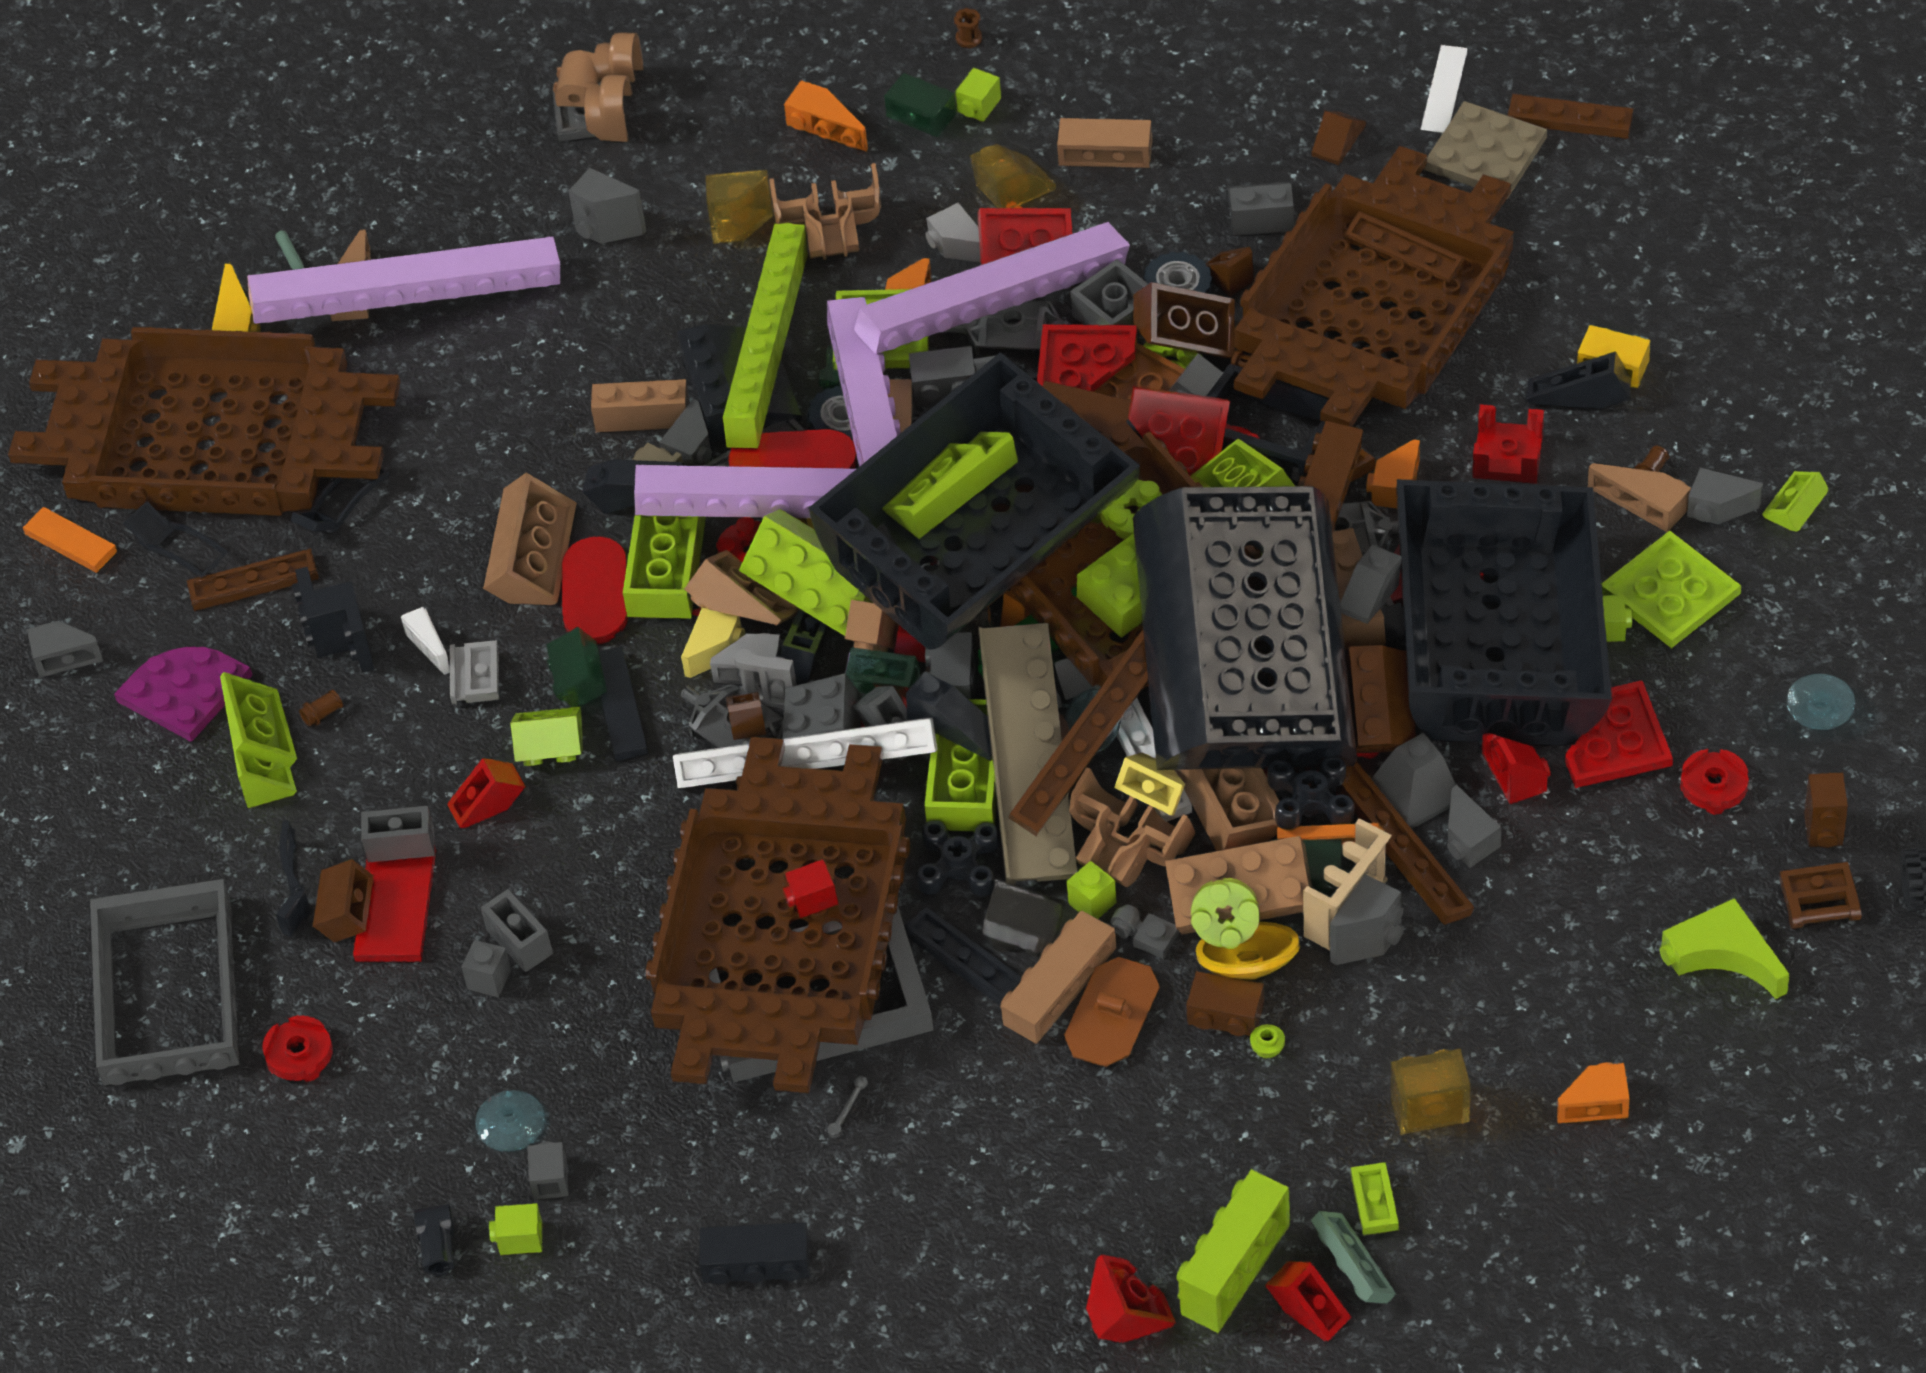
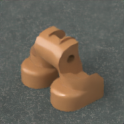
[553,32,644,142]
[769,163,881,260]
[1069,767,1196,887]

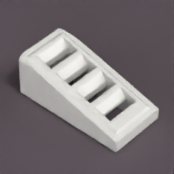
[401,607,450,675]

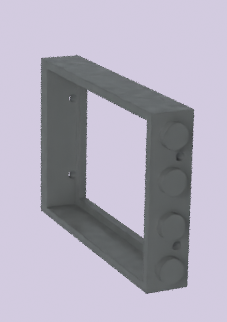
[90,879,239,1086]
[709,908,934,1083]

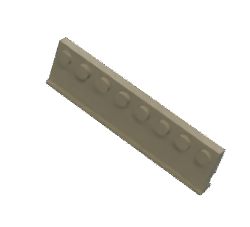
[978,623,1077,884]

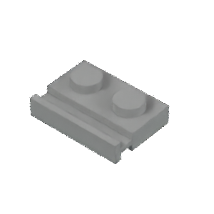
[450,640,499,704]

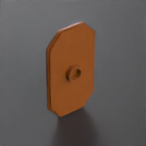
[1064,957,1160,1067]

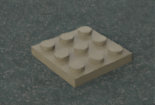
[1424,101,1547,199]

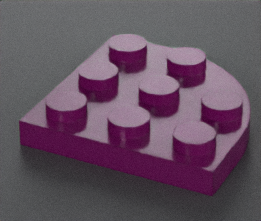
[114,647,252,742]

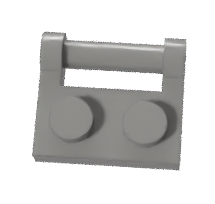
[734,648,797,708]

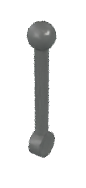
[827,1076,868,1138]

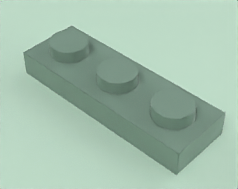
[1311,1211,1396,1304]

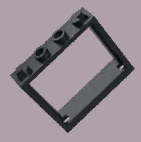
[1206,363,1329,485]

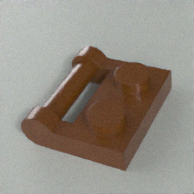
[1779,862,1861,929]

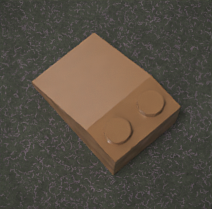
[684,550,799,625]

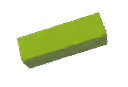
[1762,471,1828,532]

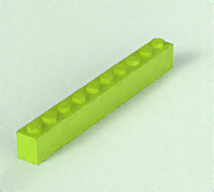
[723,223,808,448]

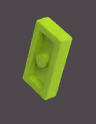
[1351,1162,1399,1235]

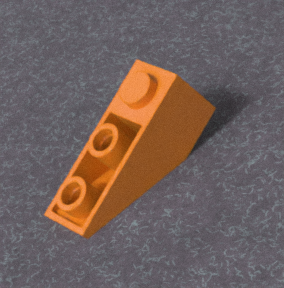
[784,80,868,151]

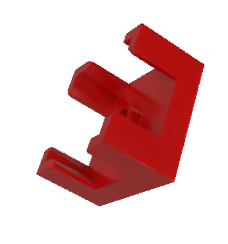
[1472,404,1544,484]

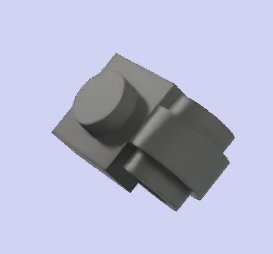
[1110,904,1179,959]

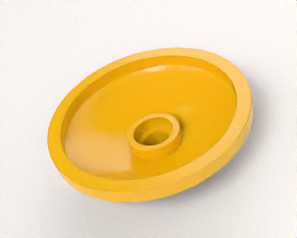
[1196,922,1300,980]

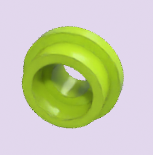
[1250,1024,1285,1058]

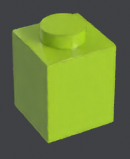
[955,68,1001,122]
[1603,595,1632,642]
[1067,861,1117,919]
[489,1203,542,1255]

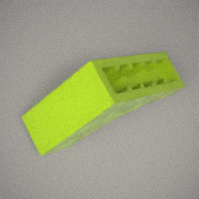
[1659,898,1789,999]

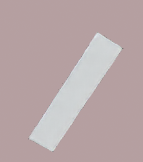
[1421,45,1468,133]

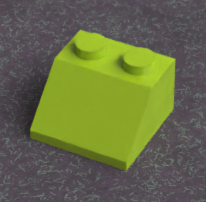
[510,706,583,766]

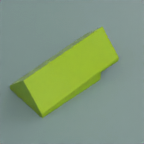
[882,431,1018,539]
[220,672,297,808]

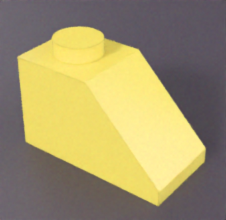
[681,607,745,678]
[1114,752,1185,816]

